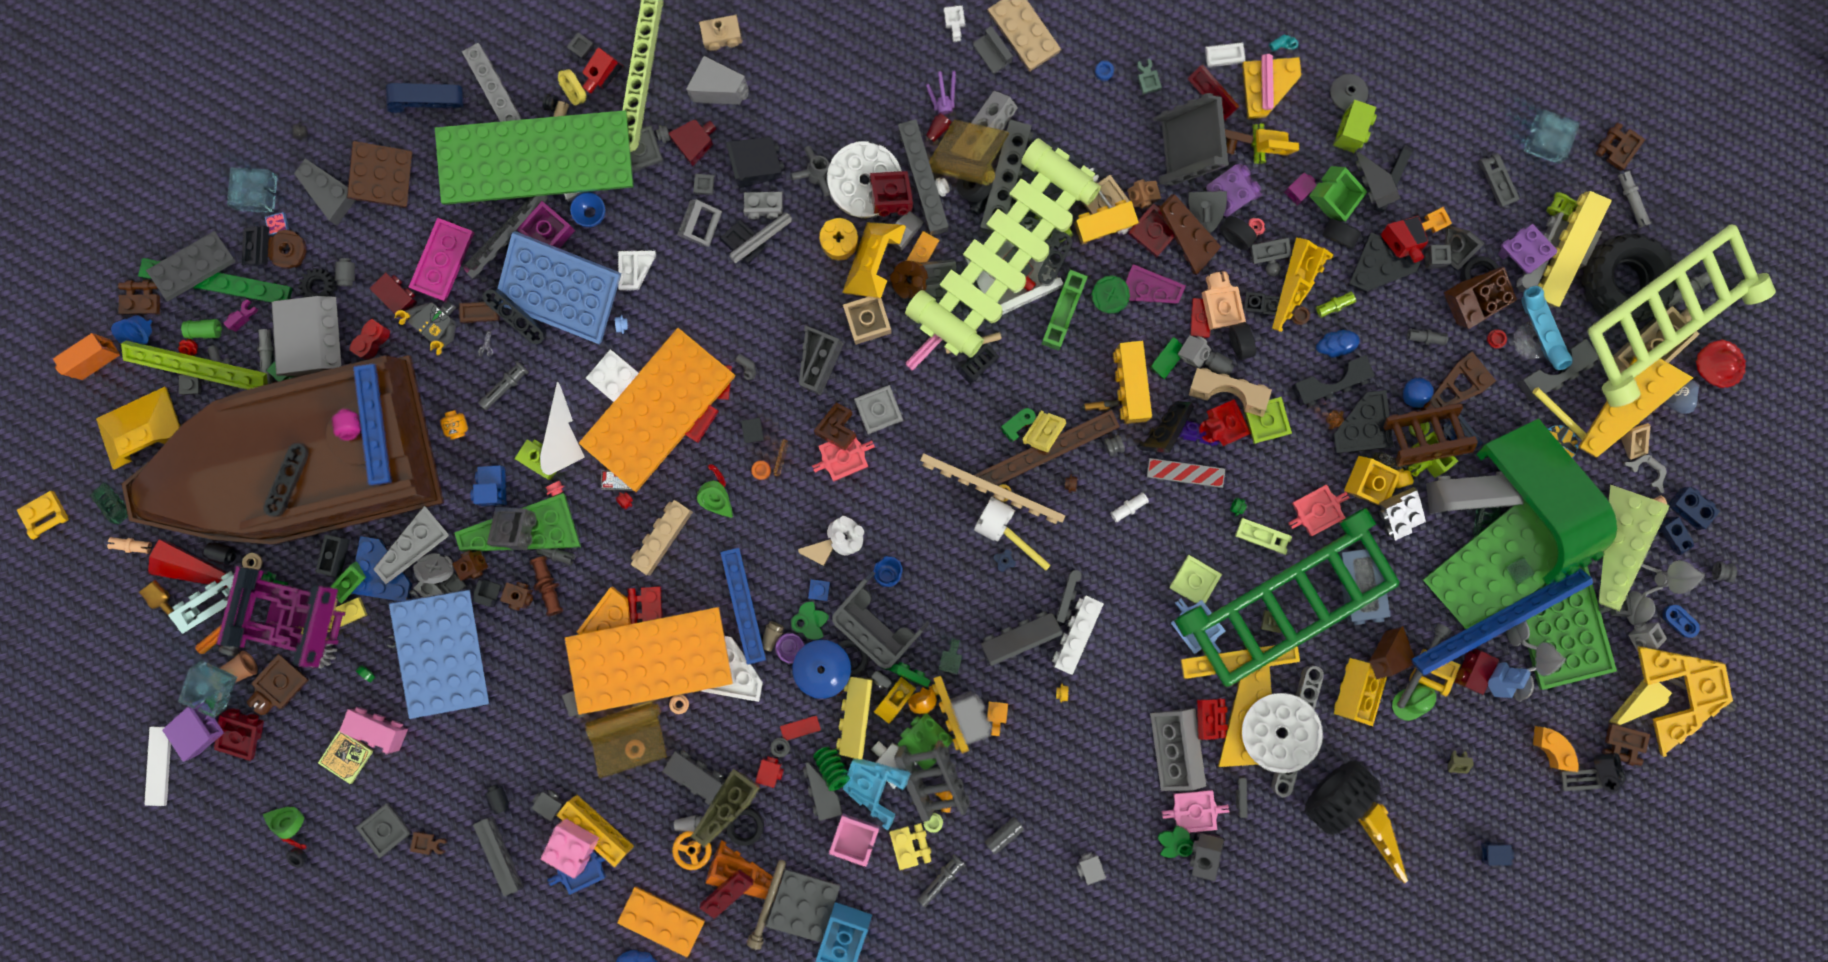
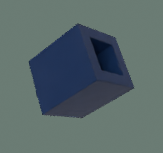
[1481,843,1514,866]

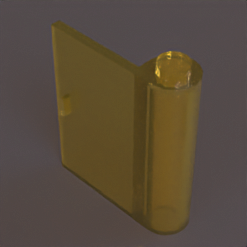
[929,120,1009,185]
[585,701,667,779]

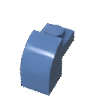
[1488,662,1531,698]

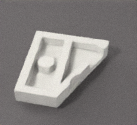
[618,251,656,290]

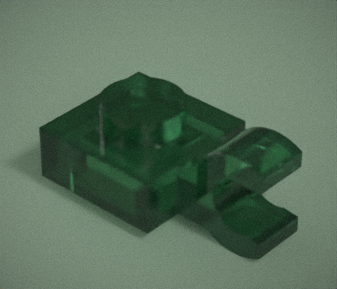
[939,638,962,674]

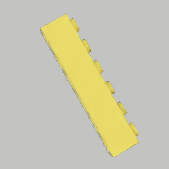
[1537,191,1612,307]

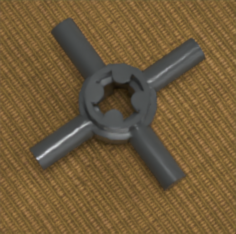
[790,146,830,196]

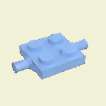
[1171,598,1225,654]

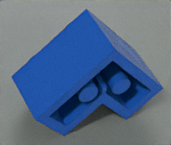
[471,465,507,507]

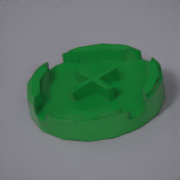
[1092,275,1130,314]

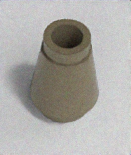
[762,621,784,651]

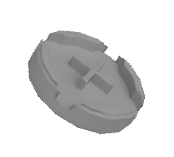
[413,554,454,584]

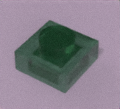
[1505,557,1534,584]

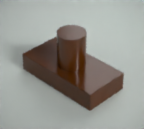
[1225,129,1254,155]

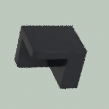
[741,418,765,444]
[472,579,501,607]

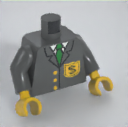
[394,300,456,355]

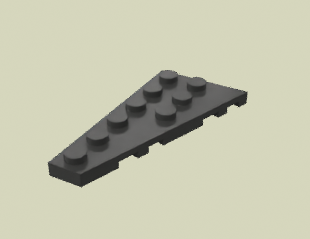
[462,195,548,279]

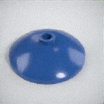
[792,640,851,699]

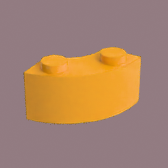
[1533,726,1578,772]

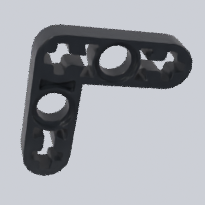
[1021,217,1072,286]

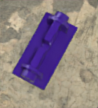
[1179,421,1220,446]

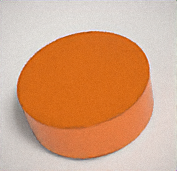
[751,461,771,480]

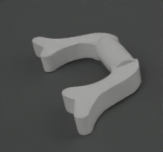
[1623,455,1667,493]

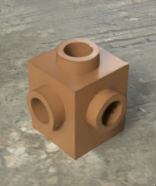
[1128,179,1161,209]

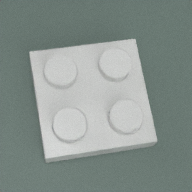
[586,349,638,402]

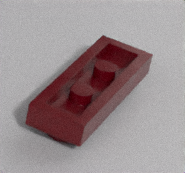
[1188,65,1240,121]
[700,869,754,919]

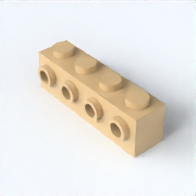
[631,500,693,576]

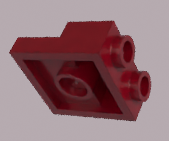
[869,171,913,216]
[1128,203,1175,258]
[214,708,264,761]

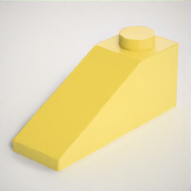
[1609,679,1672,725]

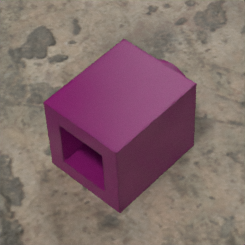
[1284,172,1317,205]

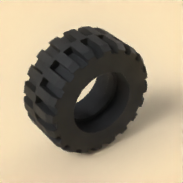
[1305,760,1381,835]

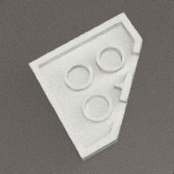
[702,636,763,702]

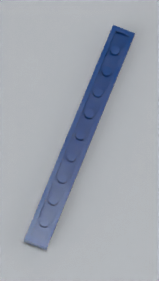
[1412,568,1593,675]

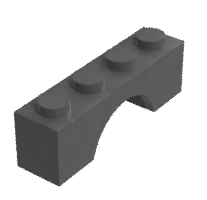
[1517,339,1599,402]

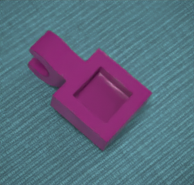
[224,299,258,332]

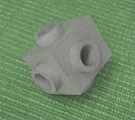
[1629,623,1667,651]

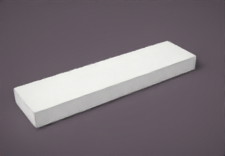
[145,726,171,806]

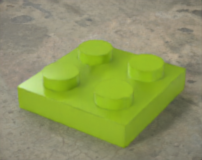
[1243,397,1292,444]

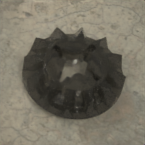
[1373,451,1403,470]

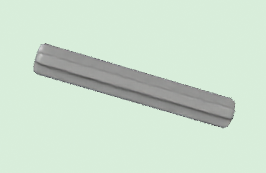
[729,213,792,263]

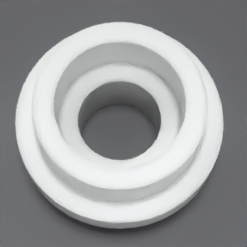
[935,178,950,197]

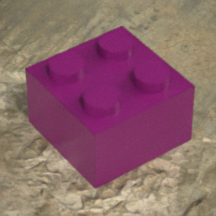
[517,201,575,248]

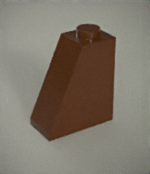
[1370,626,1415,679]

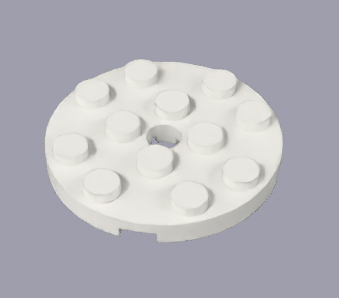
[827,141,901,218]
[1242,693,1323,773]

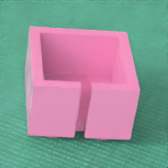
[829,813,880,867]
[541,819,599,878]

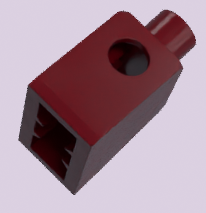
[668,119,717,166]

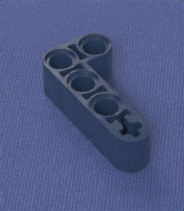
[386,83,464,113]

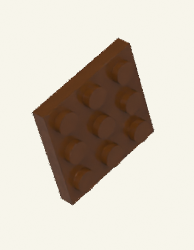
[347,141,412,208]

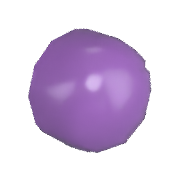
[775,633,804,663]

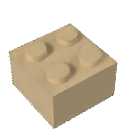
[843,297,891,345]

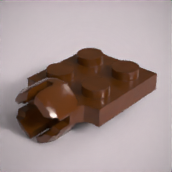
[247,654,309,715]

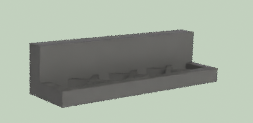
[473,816,523,896]

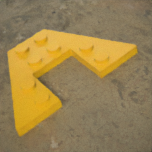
[1637,646,1733,757]

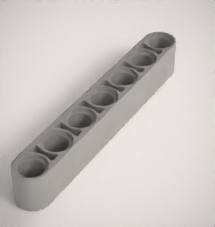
[1271,666,1324,797]

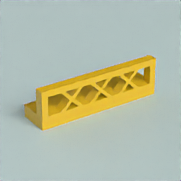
[557,795,634,868]

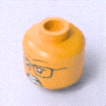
[440,410,468,440]

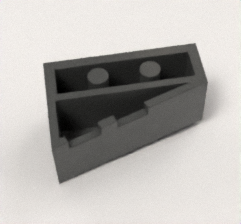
[294,159,356,226]
[799,325,844,396]
[662,749,726,805]

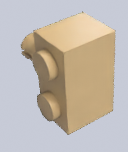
[699,15,742,51]

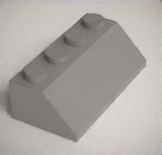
[1150,708,1206,791]

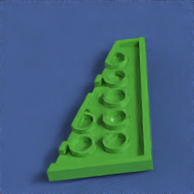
[454,493,581,552]

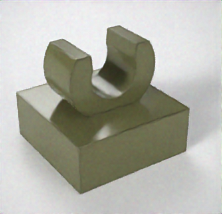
[1260,610,1281,633]
[1447,751,1474,774]

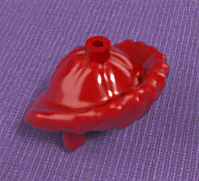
[1696,339,1746,388]

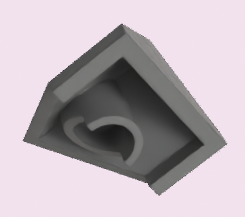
[1445,226,1485,270]

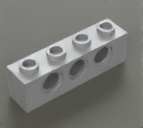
[951,91,1018,166]

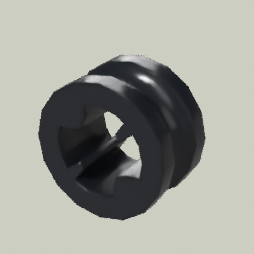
[543,94,559,112]

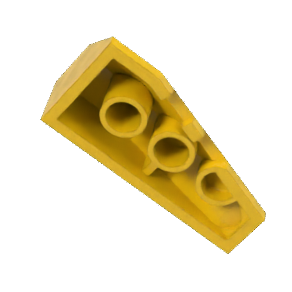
[1358,802,1408,883]

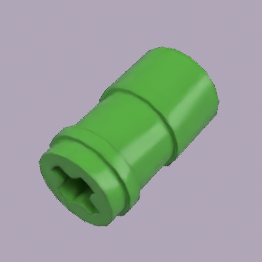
[181,319,222,339]

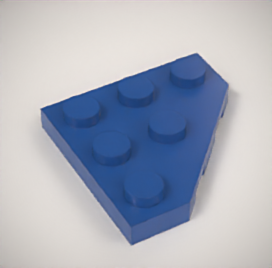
[352,536,412,601]

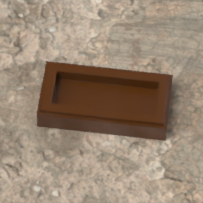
[459,302,499,323]

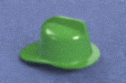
[1392,683,1436,721]

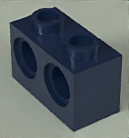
[1668,486,1720,530]

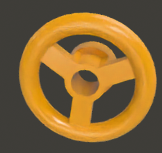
[672,831,711,870]

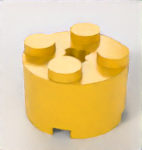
[820,218,858,261]

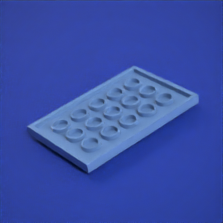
[495,231,622,344]
[389,589,489,719]

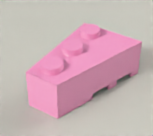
[339,707,408,754]

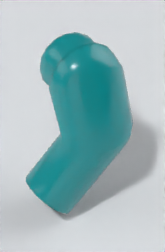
[1269,35,1299,52]

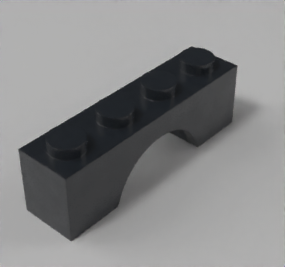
[1292,355,1375,408]

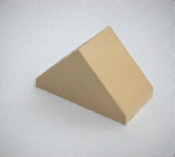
[1621,423,1650,460]
[798,539,833,566]

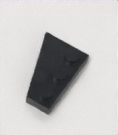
[1137,401,1195,453]

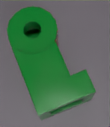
[1000,408,1036,443]

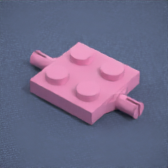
[1162,790,1229,833]

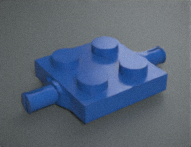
[547,850,606,895]

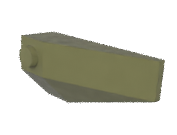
[691,769,760,847]

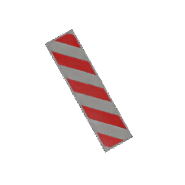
[1146,458,1225,488]

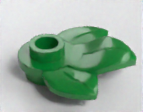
[791,602,829,640]
[1158,826,1194,858]

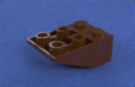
[1444,267,1517,329]

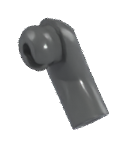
[735,354,756,380]

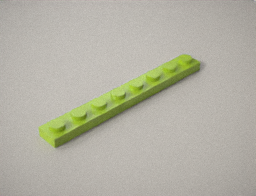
[121,341,268,389]

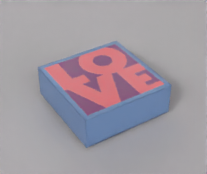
[265,212,289,236]

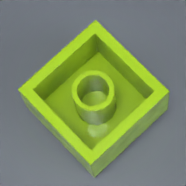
[1333,100,1377,153]

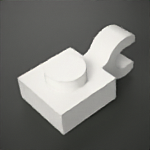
[944,6,965,42]

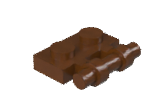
[1595,122,1645,171]
[118,280,160,315]
[1602,724,1650,766]

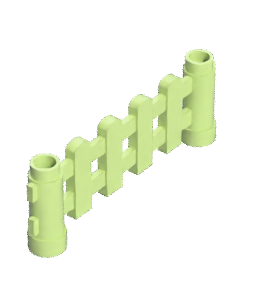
[905,138,1101,358]

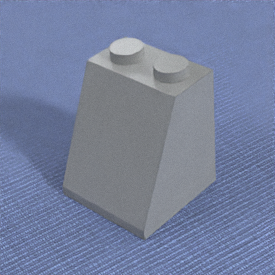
[686,56,749,105]

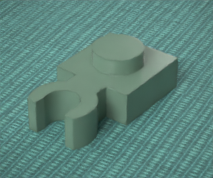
[1137,59,1162,95]

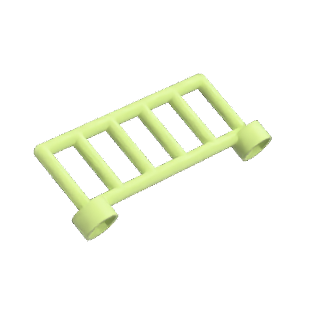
[1588,224,1776,407]

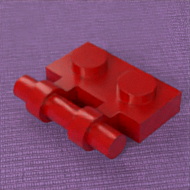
[626,587,663,624]
[1197,699,1228,740]

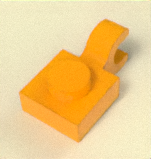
[1422,207,1452,233]
[987,702,1008,736]

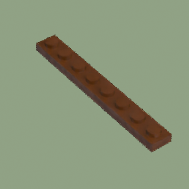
[974,410,1120,493]

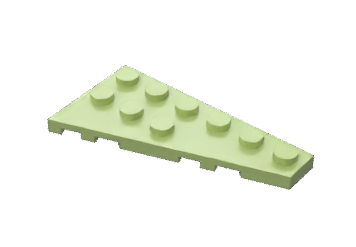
[1599,485,1669,611]

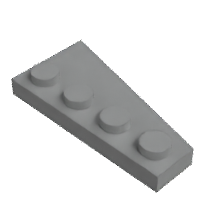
[373,505,449,584]

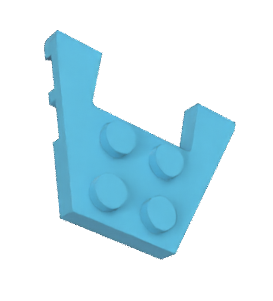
[843,758,911,830]

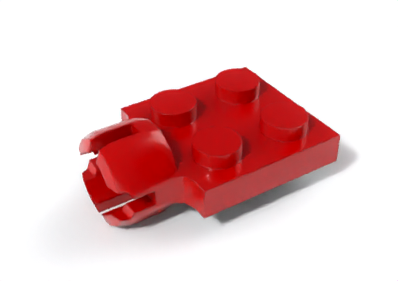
[1199,399,1251,446]

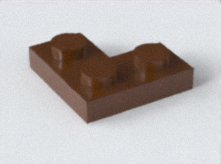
[814,402,856,451]

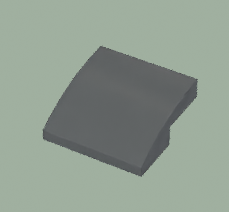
[920,259,957,302]

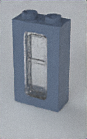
[1338,549,1390,625]

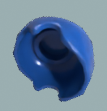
[1402,377,1434,408]
[873,556,903,587]

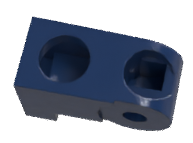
[1658,516,1694,555]

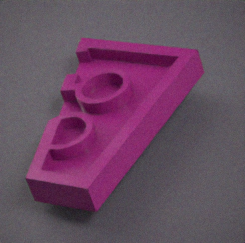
[1125,264,1186,304]

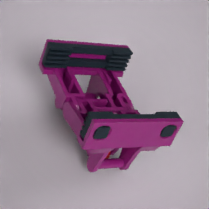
[217,566,346,667]

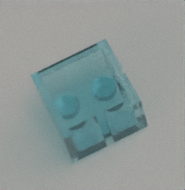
[1523,110,1580,164]
[227,168,277,213]
[178,660,237,718]

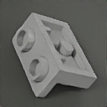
[743,192,783,219]

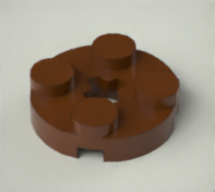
[268,230,306,269]
[890,261,928,299]

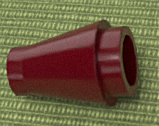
[925,113,951,142]

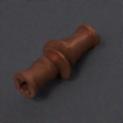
[530,556,563,616]

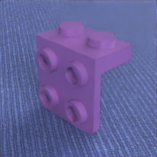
[1206,164,1262,217]
[1498,224,1557,274]

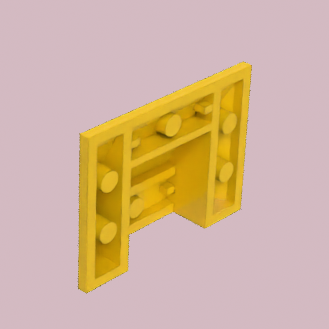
[842,222,906,298]
[96,387,180,470]

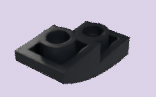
[1244,292,1280,316]

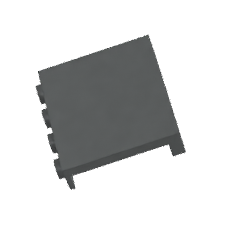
[1153,93,1229,186]

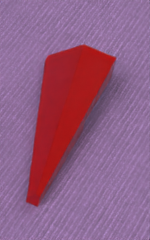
[148,539,228,588]

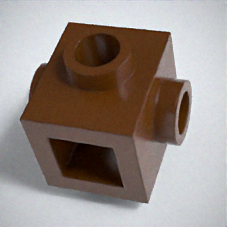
[452,550,489,581]
[500,581,533,611]

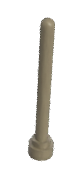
[746,860,786,950]

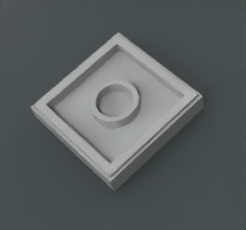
[854,385,903,435]

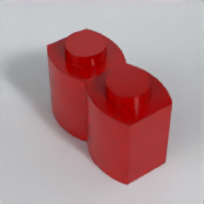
[350,319,390,360]

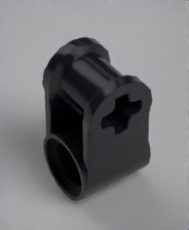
[1594,753,1626,793]

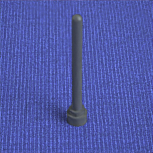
[1397,623,1452,708]

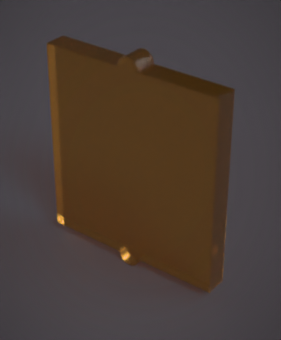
[773,439,788,476]

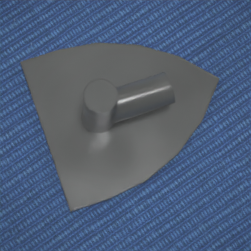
[1189,191,1227,233]

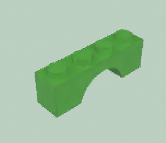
[1041,270,1088,351]

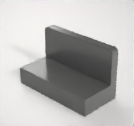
[973,26,1013,74]

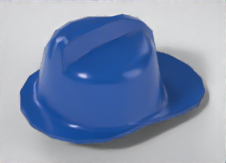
[111,315,152,344]

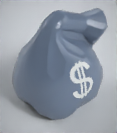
[1664,380,1699,414]

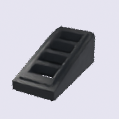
[958,343,1000,384]

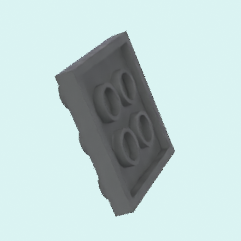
[765,868,840,943]

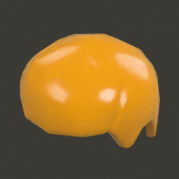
[908,686,937,714]

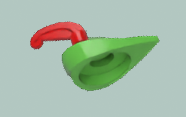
[697,464,733,518]
[263,807,306,849]

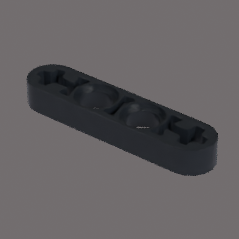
[1374,144,1414,213]
[483,288,547,344]
[263,443,309,517]

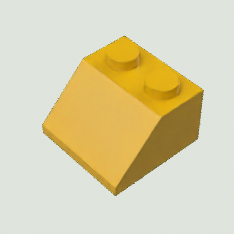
[1344,456,1401,506]

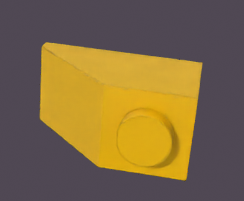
[874,677,916,724]

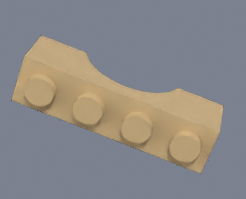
[1189,368,1272,417]

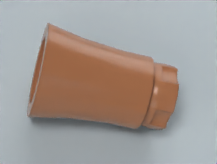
[210,651,258,690]

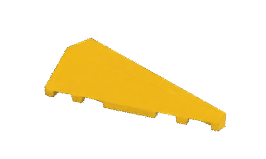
[1272,237,1334,332]

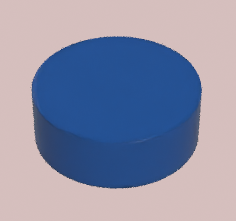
[1095,61,1114,81]

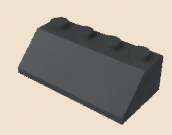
[981,611,1063,666]

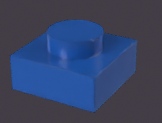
[808,579,830,601]

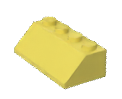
[836,676,873,759]

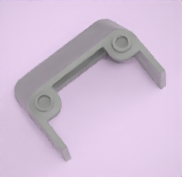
[1426,471,1523,514]

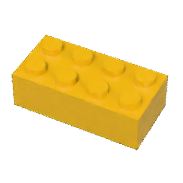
[1113,341,1152,424]

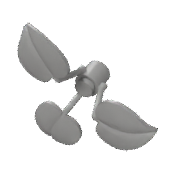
[1627,555,1705,626]
[1506,620,1566,702]

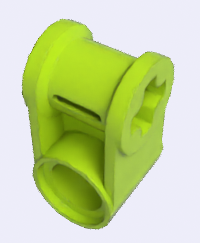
[1546,192,1578,222]

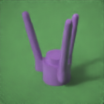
[926,71,956,115]

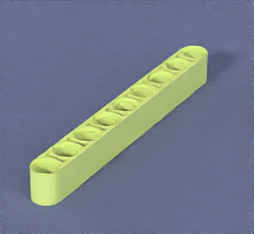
[622,0,663,152]

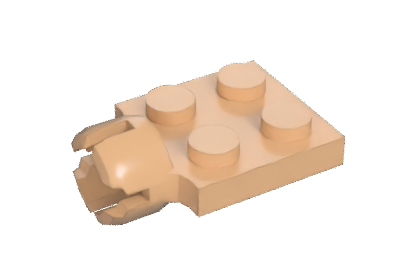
[1202,271,1246,330]

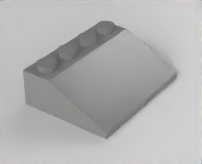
[271,296,341,376]

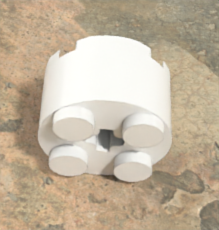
[974,496,1015,541]

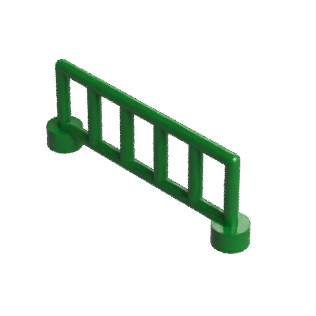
[1174,507,1399,687]

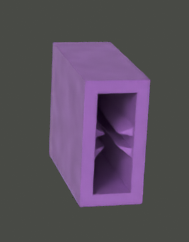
[162,701,224,762]

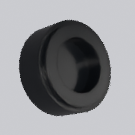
[286,848,308,868]

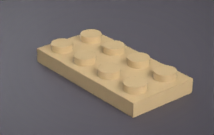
[988,0,1061,72]

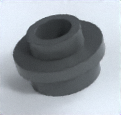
[656,124,671,144]
[770,738,790,757]

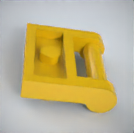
[17,491,69,540]
[1409,649,1460,696]

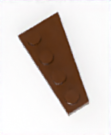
[1159,194,1221,275]

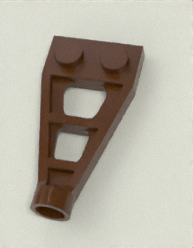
[1420,352,1496,411]

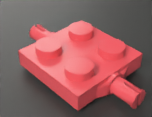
[812,431,875,482]
[1288,485,1350,537]

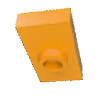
[906,231,939,263]

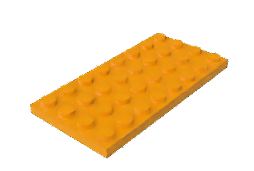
[579,328,735,492]
[565,607,733,715]

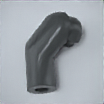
[208,346,233,365]

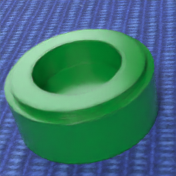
[356,665,376,683]

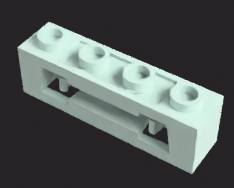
[168,571,235,634]

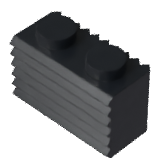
[315,535,350,577]

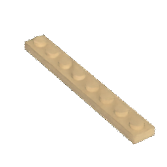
[920,453,1065,524]

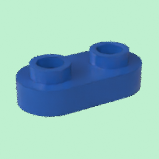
[1662,605,1700,638]

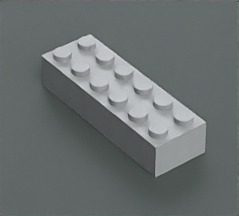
[950,691,992,744]

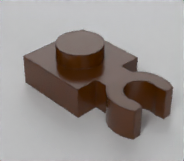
[410,831,448,855]

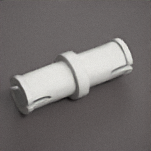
[1110,492,1149,523]

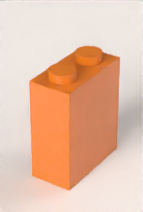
[53,333,121,380]

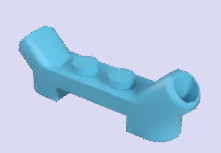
[1522,286,1573,370]

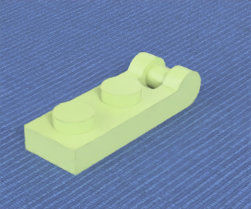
[1235,518,1292,555]

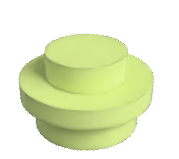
[923,813,943,833]

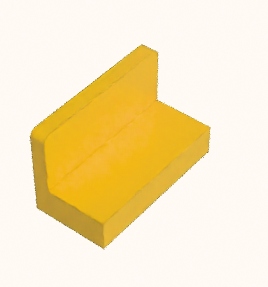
[1256,129,1299,155]

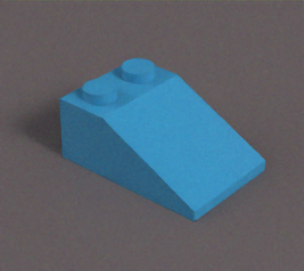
[816,902,872,962]

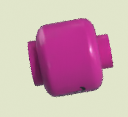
[332,409,361,440]

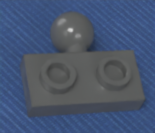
[1250,237,1291,277]

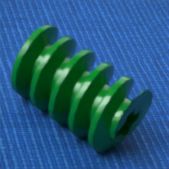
[813,747,850,791]

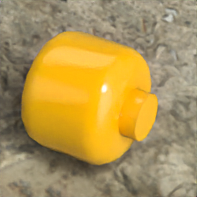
[1396,468,1414,488]

